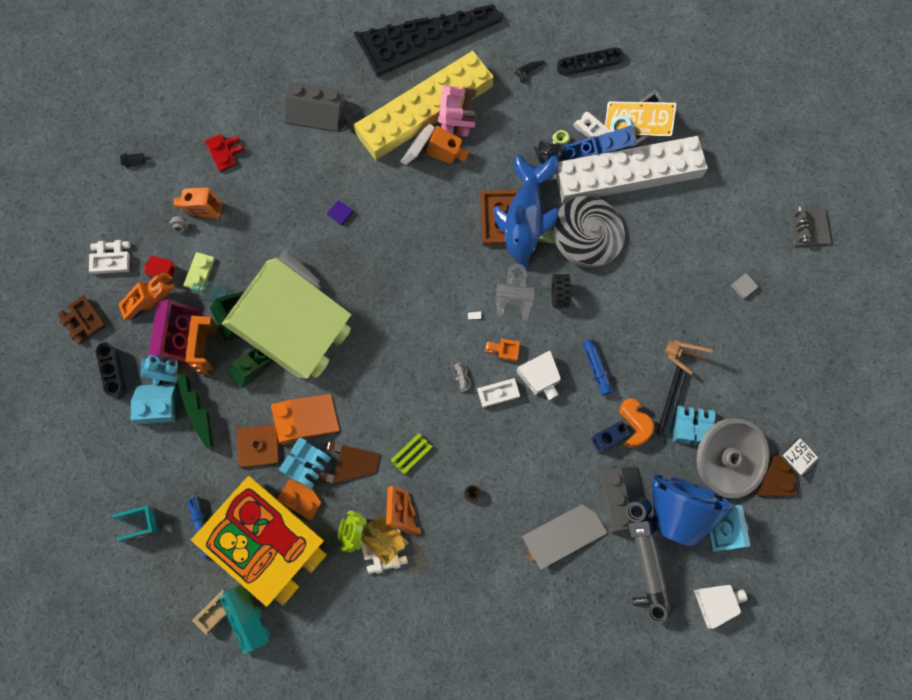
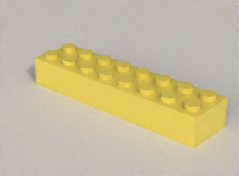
[354,51,494,160]

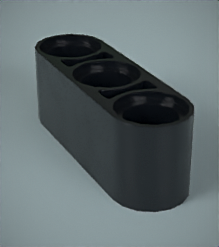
[96,342,126,399]

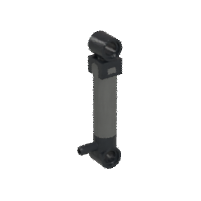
[626,497,673,624]

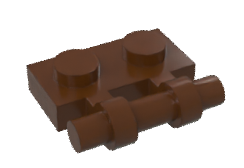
[58,295,106,345]

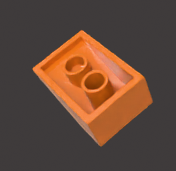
[271,394,340,446]

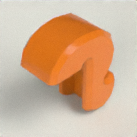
[619,398,654,448]

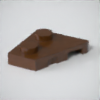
[757,456,797,497]

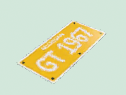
[605,102,676,136]

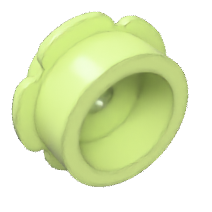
[552,130,570,146]

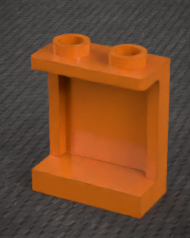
[185,316,219,374]

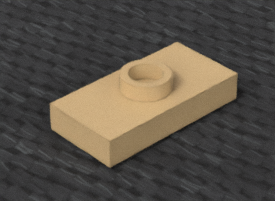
[192,590,227,635]

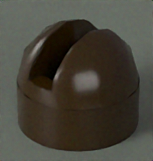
[464,485,481,503]

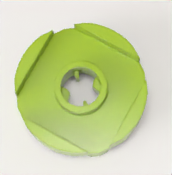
[338,511,366,553]

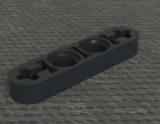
[557,47,624,76]

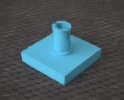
[710,505,750,552]

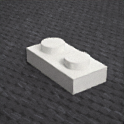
[477,378,520,408]

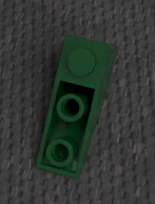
[228,348,273,389]

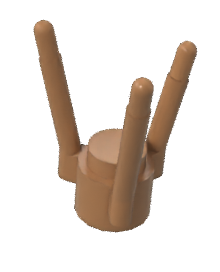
[664,340,713,375]

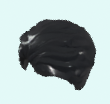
[534,141,565,164]

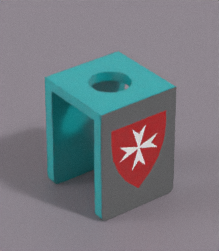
[112,505,159,543]

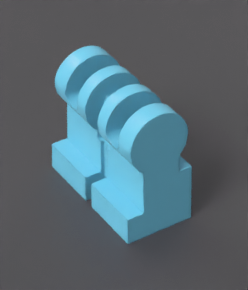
[673,406,715,445]
[279,437,331,490]

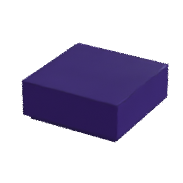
[327,200,353,226]

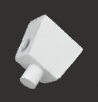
[517,351,561,401]
[694,585,747,629]

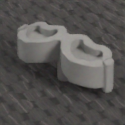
[454,362,471,393]

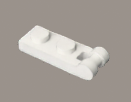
[573,112,611,138]

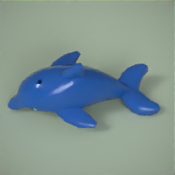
[494,154,559,271]

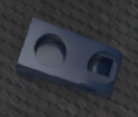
[590,421,631,454]

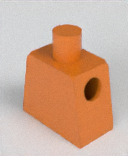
[425,126,469,164]

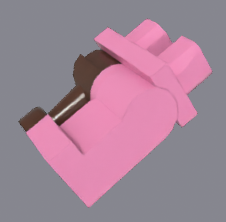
[438,85,477,137]

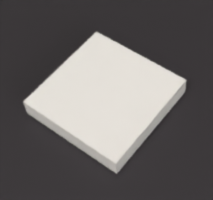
[400,124,435,165]

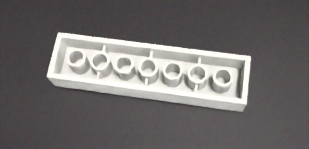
[555,136,708,204]

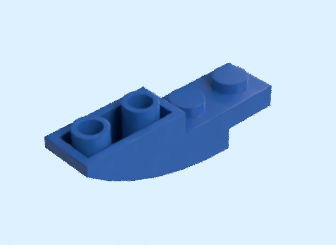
[563,125,637,161]

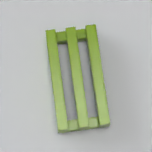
[391,433,433,475]

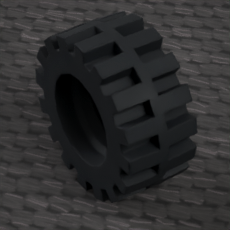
[551,274,571,308]

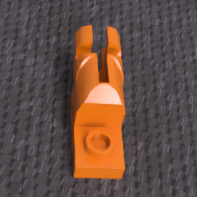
[118,273,175,320]

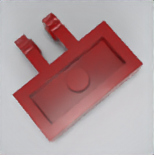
[205,134,245,173]

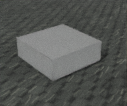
[731,273,758,299]

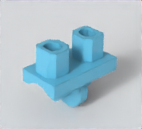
[141,355,178,385]

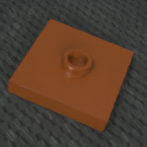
[237,424,279,468]

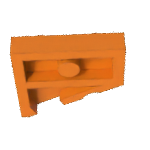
[277,479,322,520]
[386,485,421,535]

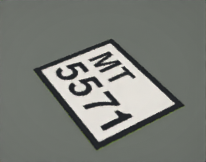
[781,437,819,477]

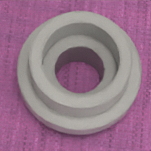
[169,216,188,233]

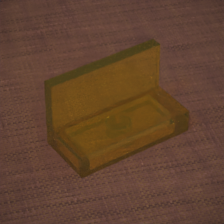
[361,515,409,565]

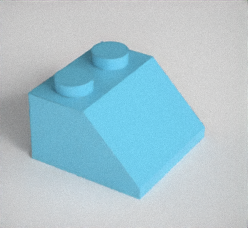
[131,383,177,424]

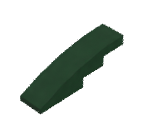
[177,374,214,450]

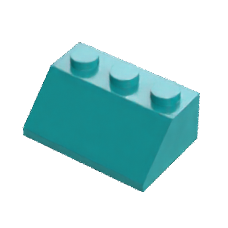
[219,585,270,654]

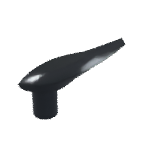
[514,60,545,83]

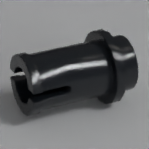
[120,153,145,167]

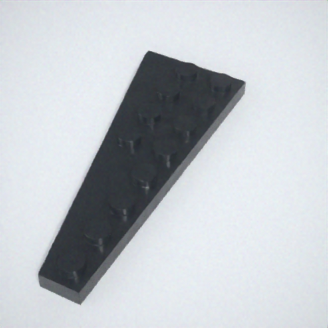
[354,4,502,77]

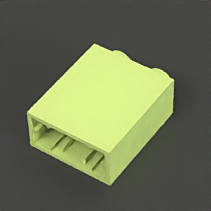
[222,258,351,379]

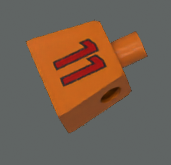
[174,188,222,219]

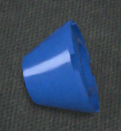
[652,475,732,546]

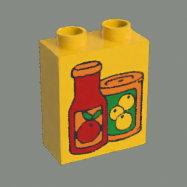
[191,476,327,607]

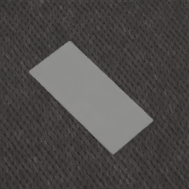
[522,504,607,569]

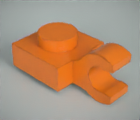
[485,339,520,362]

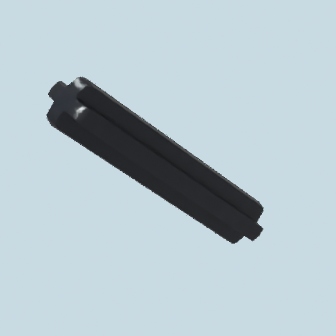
[657,365,687,437]

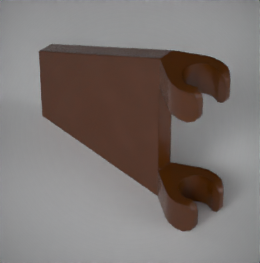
[319,442,380,484]

